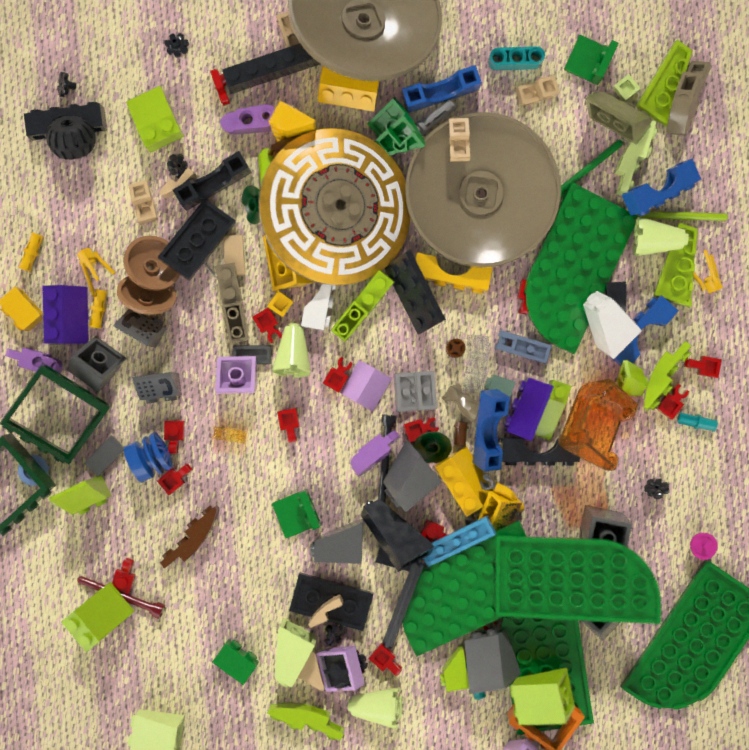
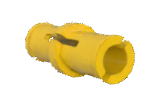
[18,232,44,272]
[89,289,108,329]

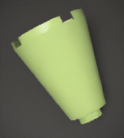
[633,217,689,256]
[272,323,311,378]
[348,687,402,729]

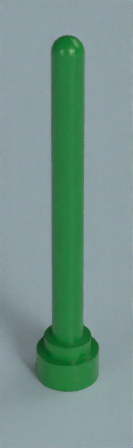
[560,140,623,200]

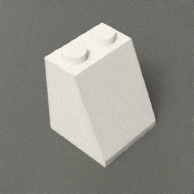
[583,291,642,359]

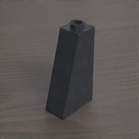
[361,499,434,572]

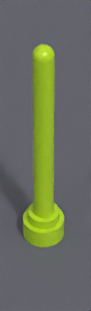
[636,209,728,221]

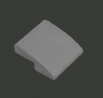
[393,371,437,412]

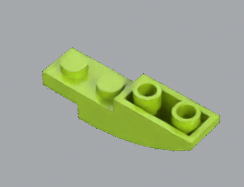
[331,270,394,342]
[644,341,692,412]
[267,702,344,741]

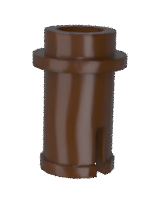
[454,421,469,446]

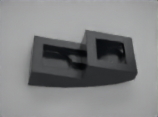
[605,282,627,313]

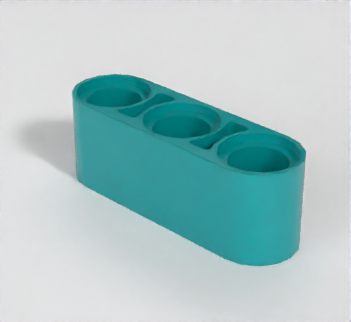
[488,46,545,71]

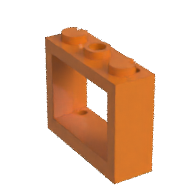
[507,703,585,750]

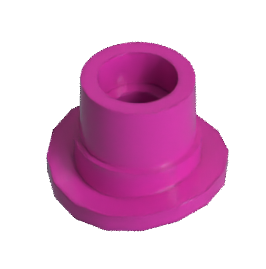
[690,532,718,560]

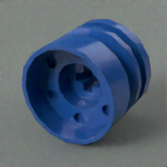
[124,432,173,483]

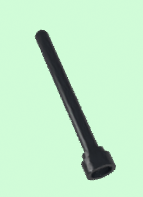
[378,414,397,503]

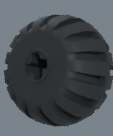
[46,116,96,160]

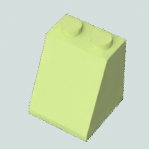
[275,618,317,688]
[128,709,185,750]

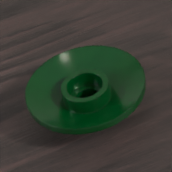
[242,185,260,224]
[413,432,452,463]

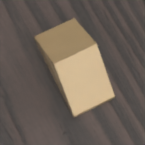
[298,647,325,691]

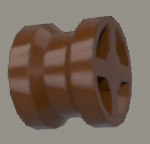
[446,338,466,358]

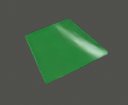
[367,97,426,156]

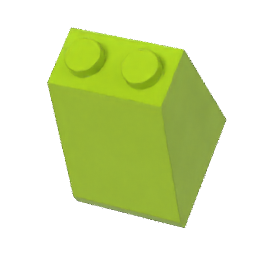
[61,582,135,652]
[510,668,575,725]

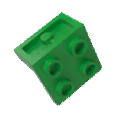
[564,35,619,85]
[272,489,321,538]

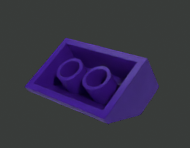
[42,285,89,345]
[504,378,554,441]

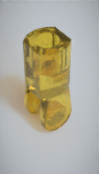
[211,426,247,444]

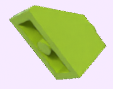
[616,360,648,397]
[440,645,469,692]

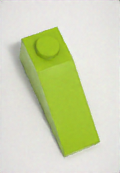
[535,380,572,440]

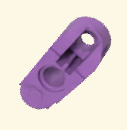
[220,104,275,135]
[5,347,63,373]
[350,430,400,477]

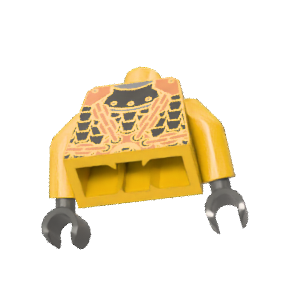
[465,474,524,531]

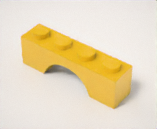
[416,253,493,294]

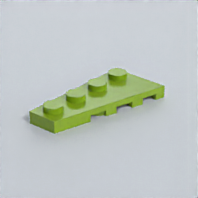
[636,40,693,127]
[653,223,698,308]

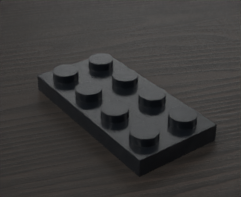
[158,199,236,281]
[384,250,446,335]
[289,572,373,631]

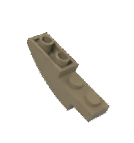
[666,61,711,136]
[215,262,249,343]

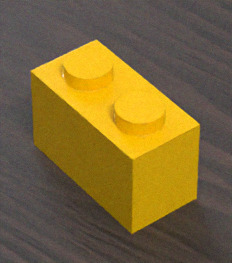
[0,287,43,332]

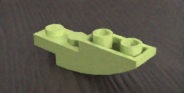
[614,120,657,196]

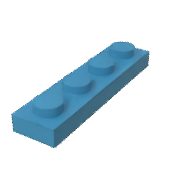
[424,516,496,567]

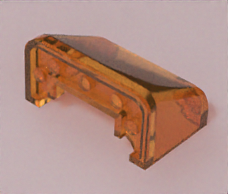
[559,378,639,471]

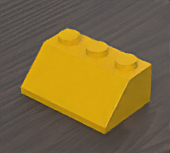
[318,66,380,112]
[268,101,317,142]
[263,235,314,292]
[434,446,493,517]

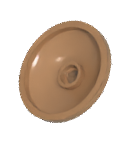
[123,236,180,291]
[117,276,177,315]

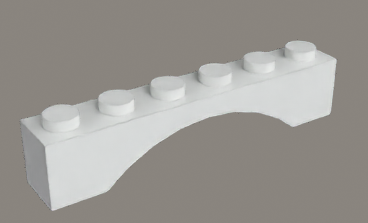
[301,284,337,331]

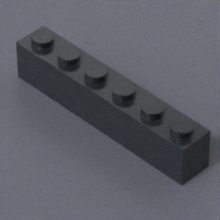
[222,43,320,94]

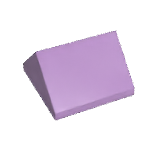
[215,356,258,394]
[340,360,392,411]

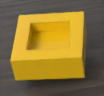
[267,290,294,317]

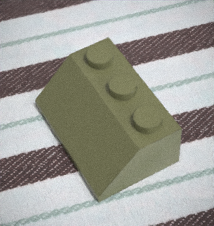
[586,91,651,145]

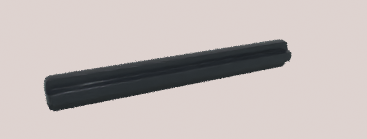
[382,561,424,649]

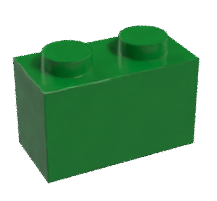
[212,639,259,685]

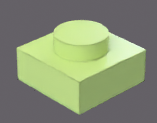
[612,74,641,102]

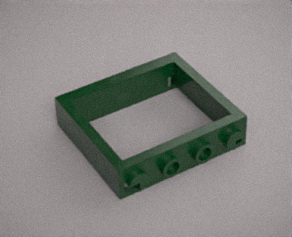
[0,362,110,465]
[0,433,56,537]

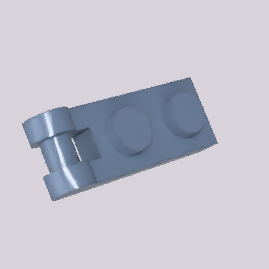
[494,330,552,364]

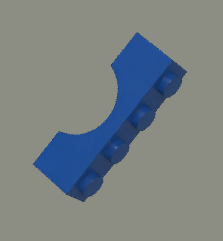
[401,65,482,113]
[622,159,702,216]
[609,295,679,366]
[472,389,510,472]

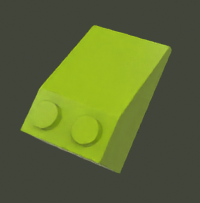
[126,86,185,153]
[49,476,112,515]

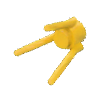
[77,248,115,297]
[693,249,723,293]

